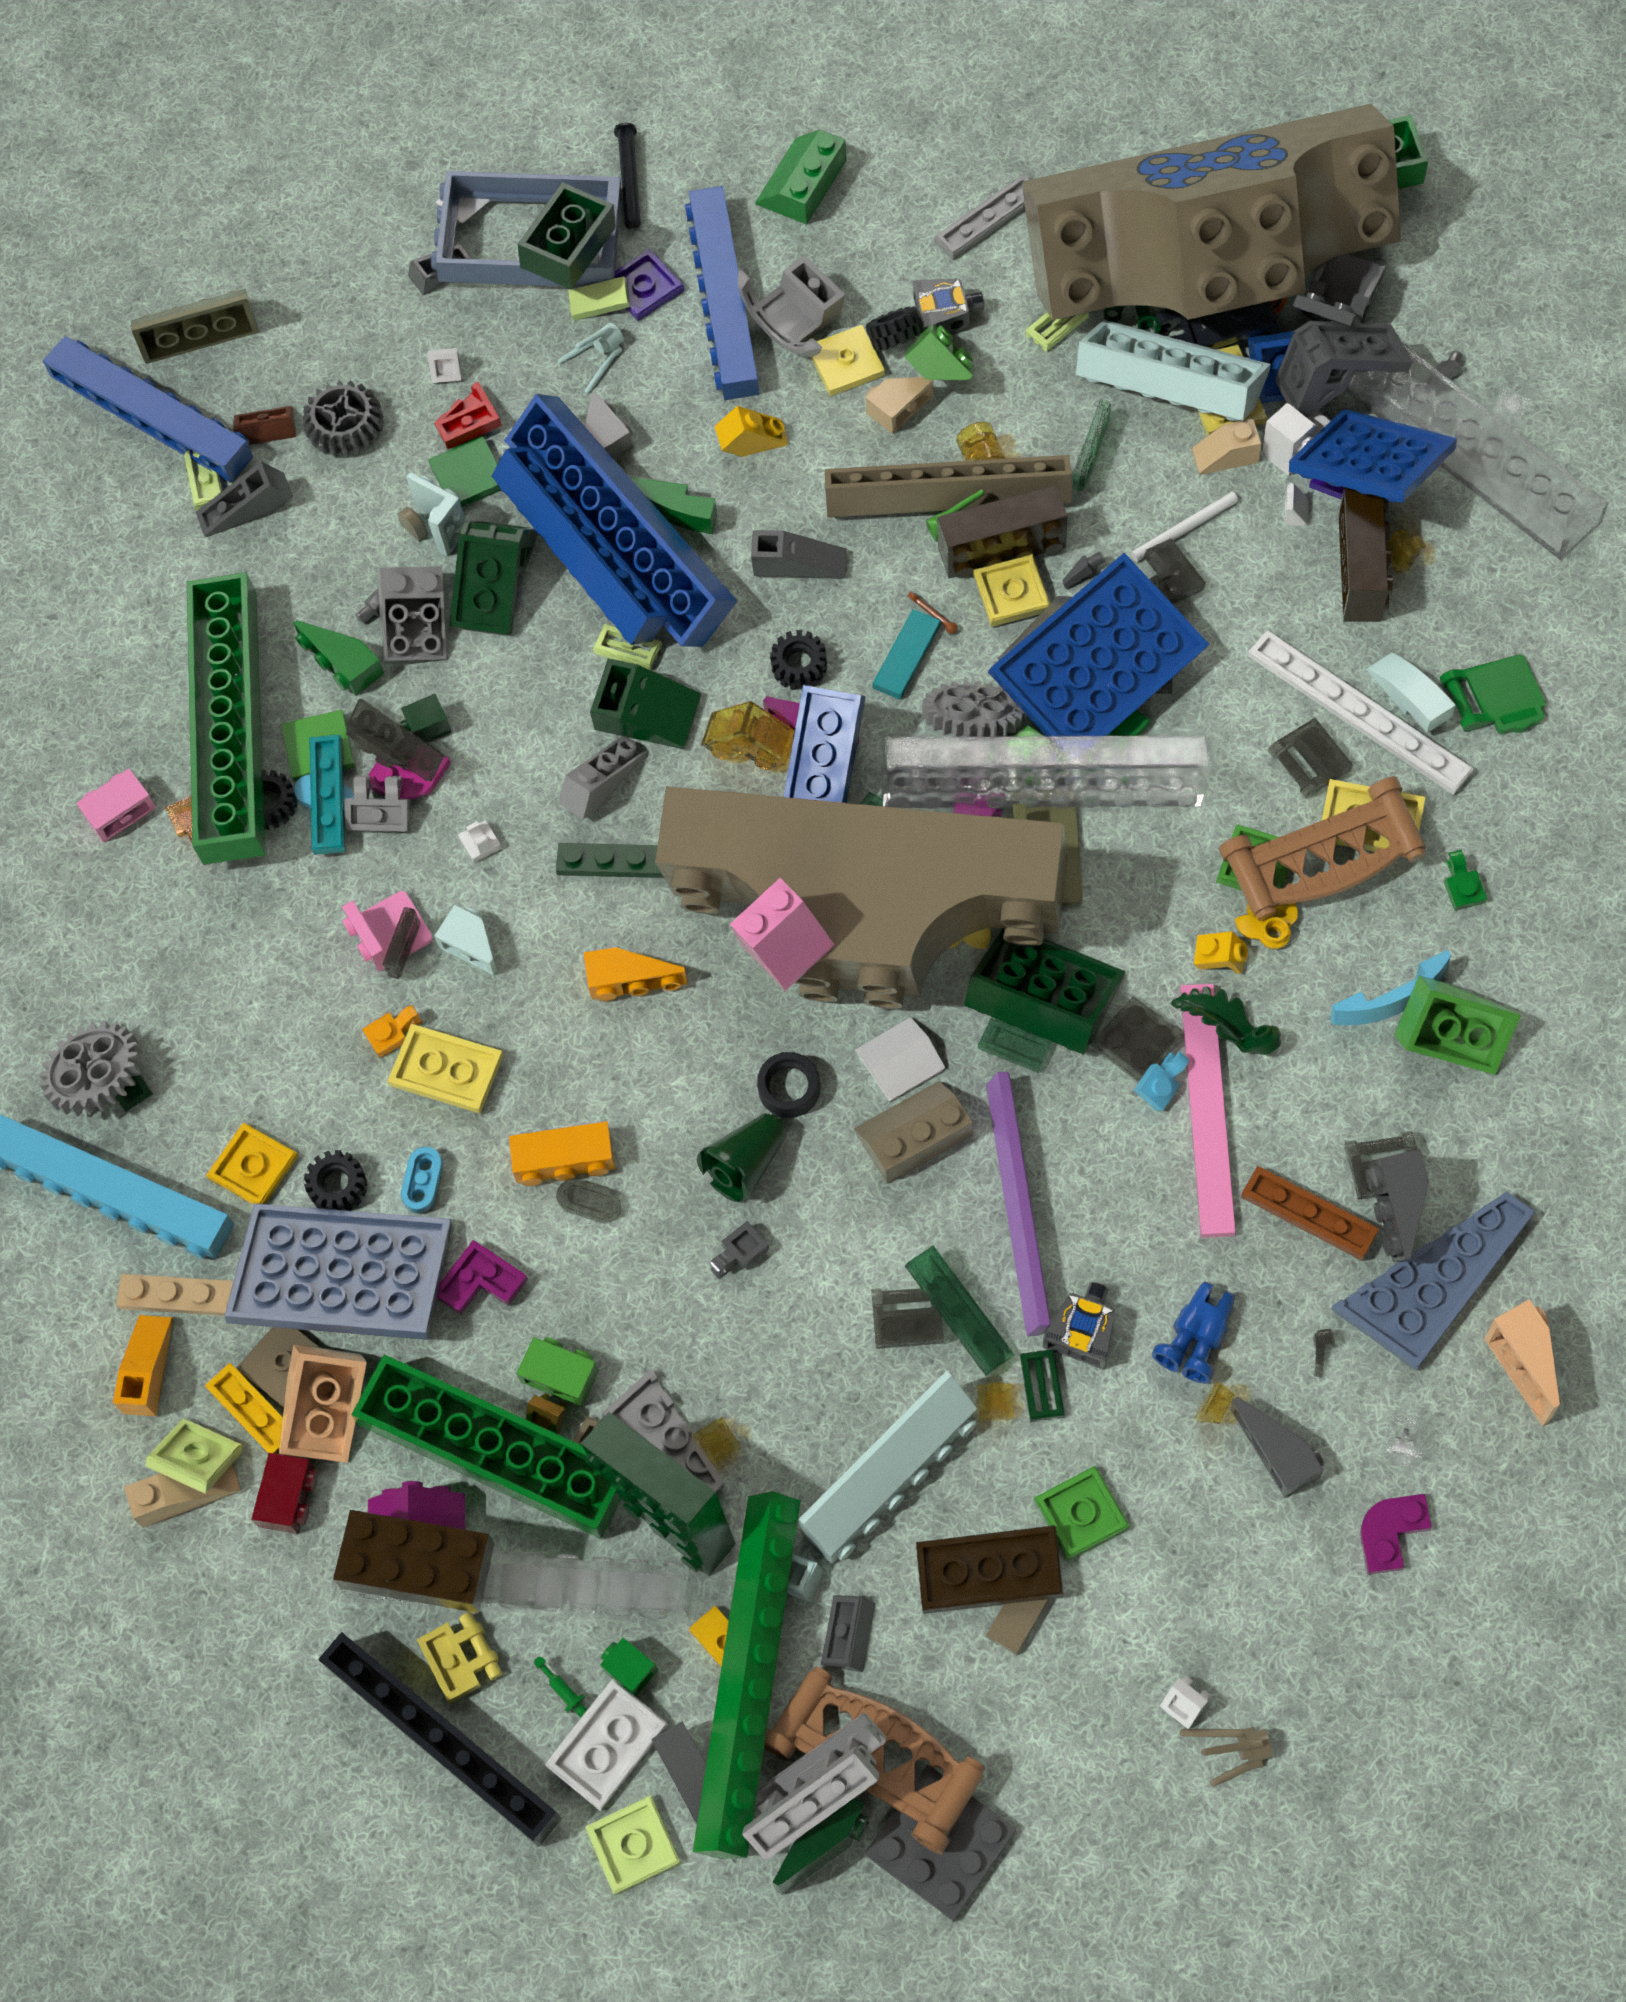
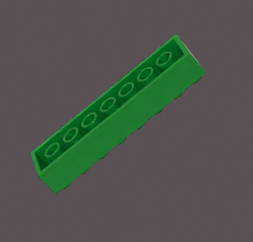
[351,1354,621,1539]

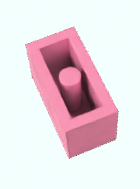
[76,769,156,843]

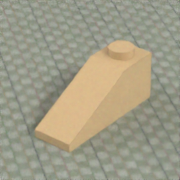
[124,1463,241,1528]

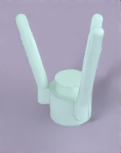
[558,323,624,394]

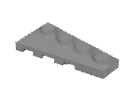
[602,1368,724,1494]

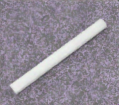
[1130,492,1238,563]

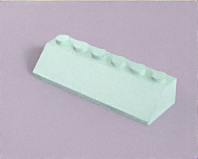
[1076,320,1271,421]
[798,1371,977,1564]

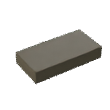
[986,1599,1049,1656]

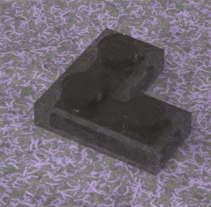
[1144,538,1206,604]

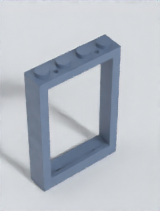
[431,171,622,287]

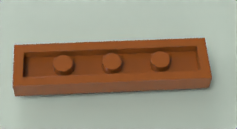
[1241,1165,1379,1261]

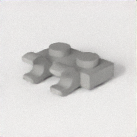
[345,775,410,831]

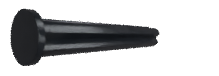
[614,122,641,229]

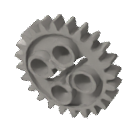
[922,680,1025,741]
[39,1021,144,1117]

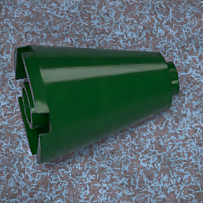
[697,1113,787,1202]

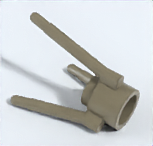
[1179,1727,1272,1787]

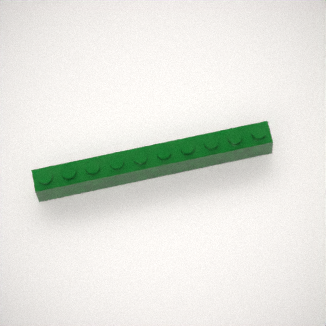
[693,1491,801,1860]

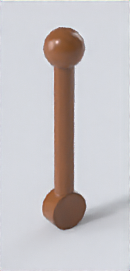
[907,591,958,634]

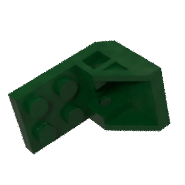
[449,521,537,635]

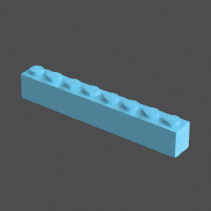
[0,1115,234,1259]

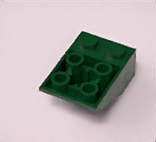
[590,658,701,749]

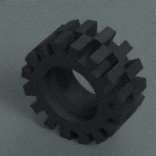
[866,306,924,350]
[770,630,827,690]
[263,770,297,830]
[304,1150,368,1211]

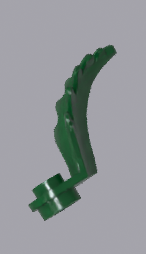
[1171,986,1281,1055]

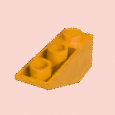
[583,947,688,1001]
[113,1315,173,1417]

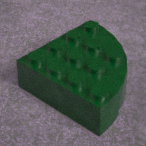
[581,1412,736,1576]

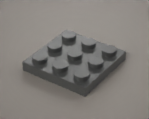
[864,1764,1017,1922]

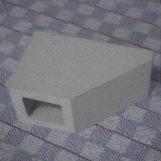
[584,392,633,459]

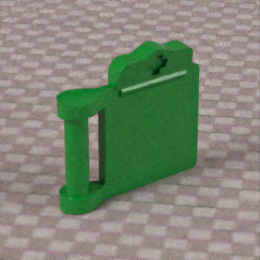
[1440,654,1546,735]

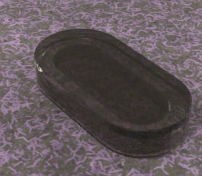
[556,1179,622,1223]

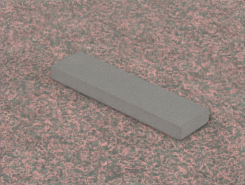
[934,174,1030,260]

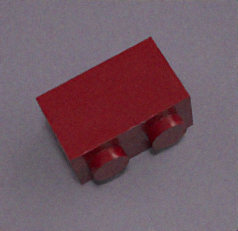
[251,1453,318,1534]

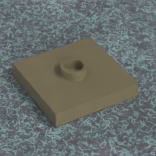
[236,1327,320,1408]

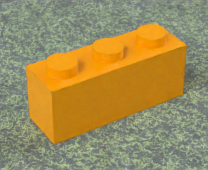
[509,1121,615,1186]

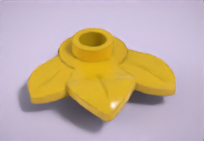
[1234,903,1298,949]

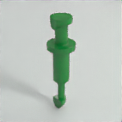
[534,1657,587,1718]

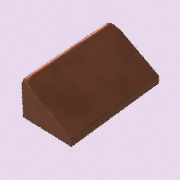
[233,406,296,445]

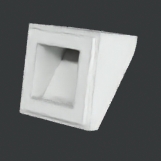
[1285,483,1309,526]

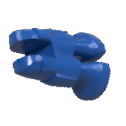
[1152,1281,1235,1384]

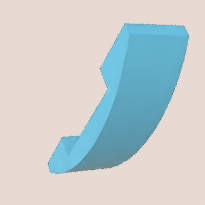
[1330,950,1451,1026]

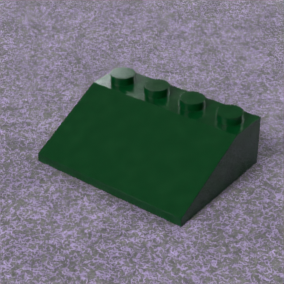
[964,929,1125,1055]

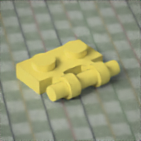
[416,1612,503,1704]

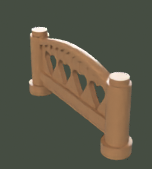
[1218,776,1427,921]
[764,1666,985,1855]

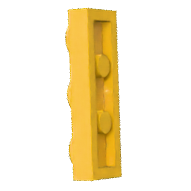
[204,1363,283,1454]

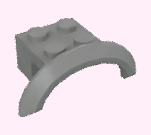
[738,255,845,357]

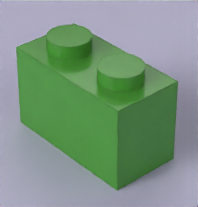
[516,1337,599,1407]

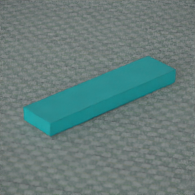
[309,735,345,855]

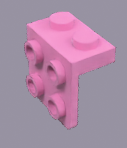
[342,891,433,972]

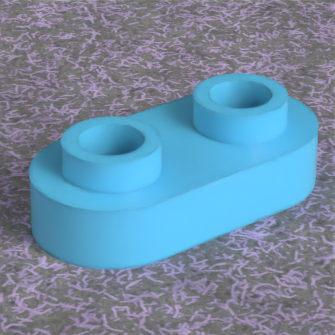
[401,1147,443,1213]

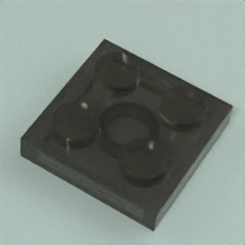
[1091,996,1185,1083]

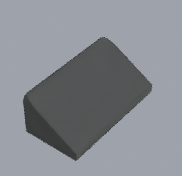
[821,1595,875,1672]

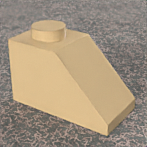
[865,377,934,434]
[1192,418,1261,475]

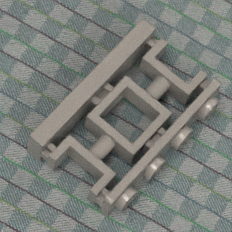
[742,1713,886,1861]

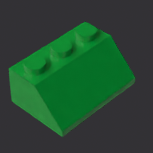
[755,129,847,225]

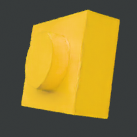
[1194,931,1248,974]

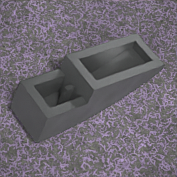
[651,1721,706,1824]

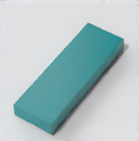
[872,609,941,700]

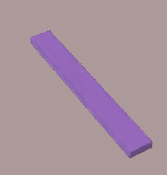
[986,1072,1051,1336]

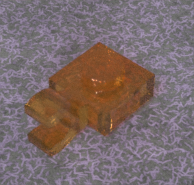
[165,796,192,843]

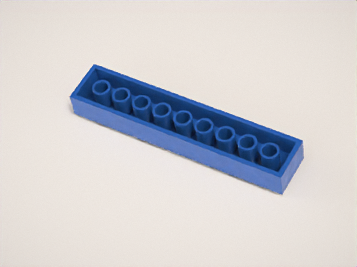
[504,394,737,647]

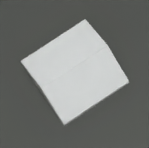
[855,1017,946,1102]

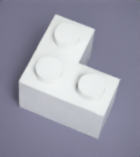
[1262,403,1330,476]

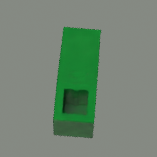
[293,620,384,696]

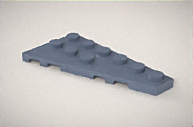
[1331,1192,1535,1370]

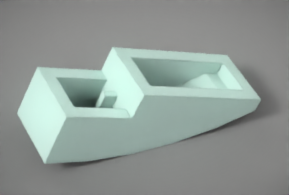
[1367,652,1455,733]

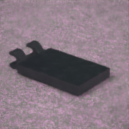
[1156,301,1278,349]

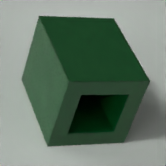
[400,694,452,747]

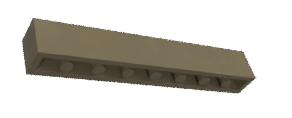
[825,455,1072,517]

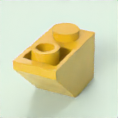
[714,406,789,457]

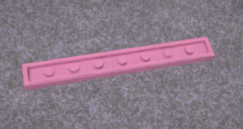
[1180,984,1236,1238]

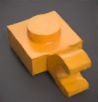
[362,1005,422,1058]

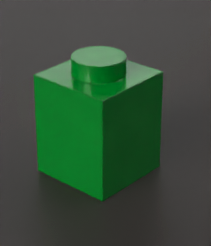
[600,1637,658,1697]

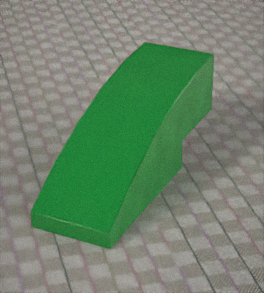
[630,477,717,535]

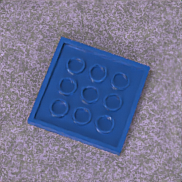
[1288,409,1457,503]

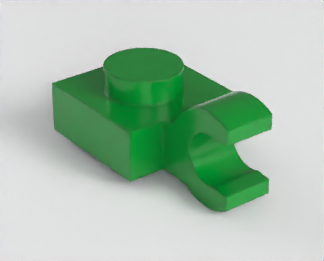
[1444,850,1487,911]

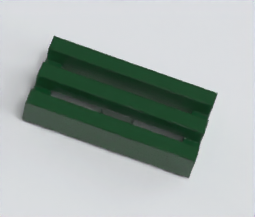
[1020,1349,1065,1423]

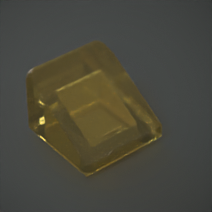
[1194,1382,1234,1424]

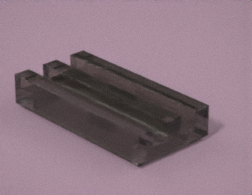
[383,907,421,979]

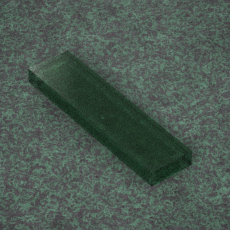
[905,1245,1015,1376]

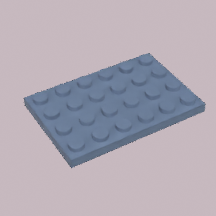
[225,1203,452,1340]

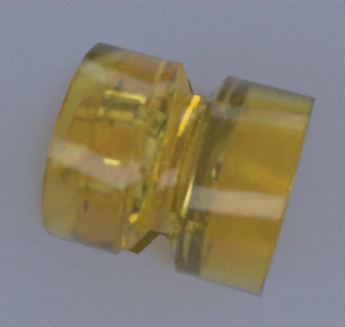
[956,421,1007,461]

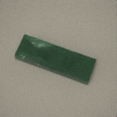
[1072,399,1111,491]

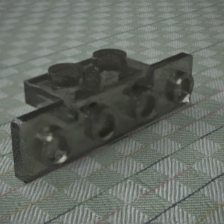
[346,699,444,782]

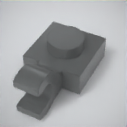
[709,1221,769,1279]

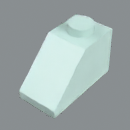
[435,905,497,975]

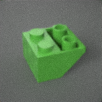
[905,323,974,380]

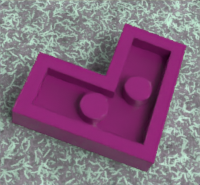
[437,1240,528,1315]

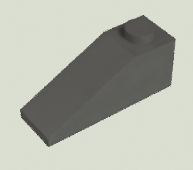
[196,461,293,537]
[1230,1397,1324,1498]

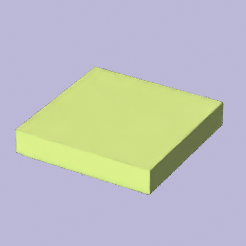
[145,1418,242,1494]
[585,1795,681,1895]

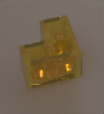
[701,701,795,770]

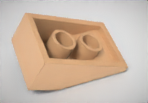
[1484,1299,1560,1426]
[279,1345,367,1463]

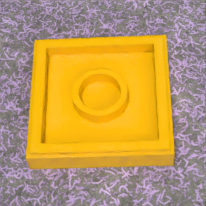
[206,1122,299,1205]

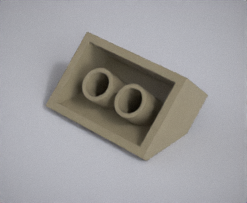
[854,1081,973,1184]

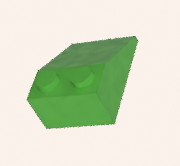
[1394,975,1521,1075]

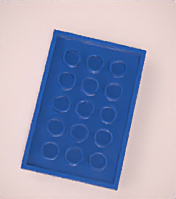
[988,552,1210,765]

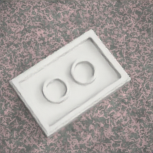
[544,1678,668,1811]

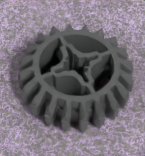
[302,380,384,458]

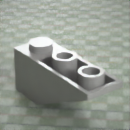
[559,736,648,820]

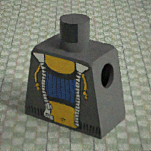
[913,278,984,335]
[1043,1282,1115,1370]

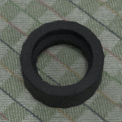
[757,1052,820,1118]

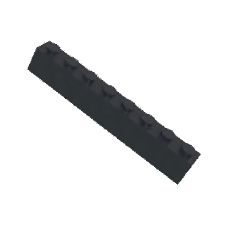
[318,1632,562,1847]

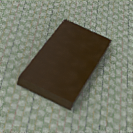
[916,1525,1064,1614]

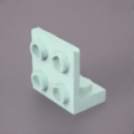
[406,472,466,557]

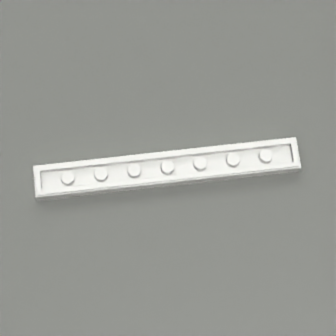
[1248,630,1474,795]

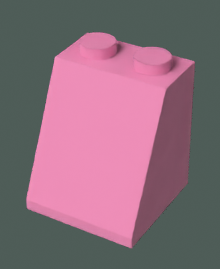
[730,878,835,991]

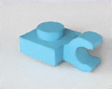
[1133,1052,1189,1111]

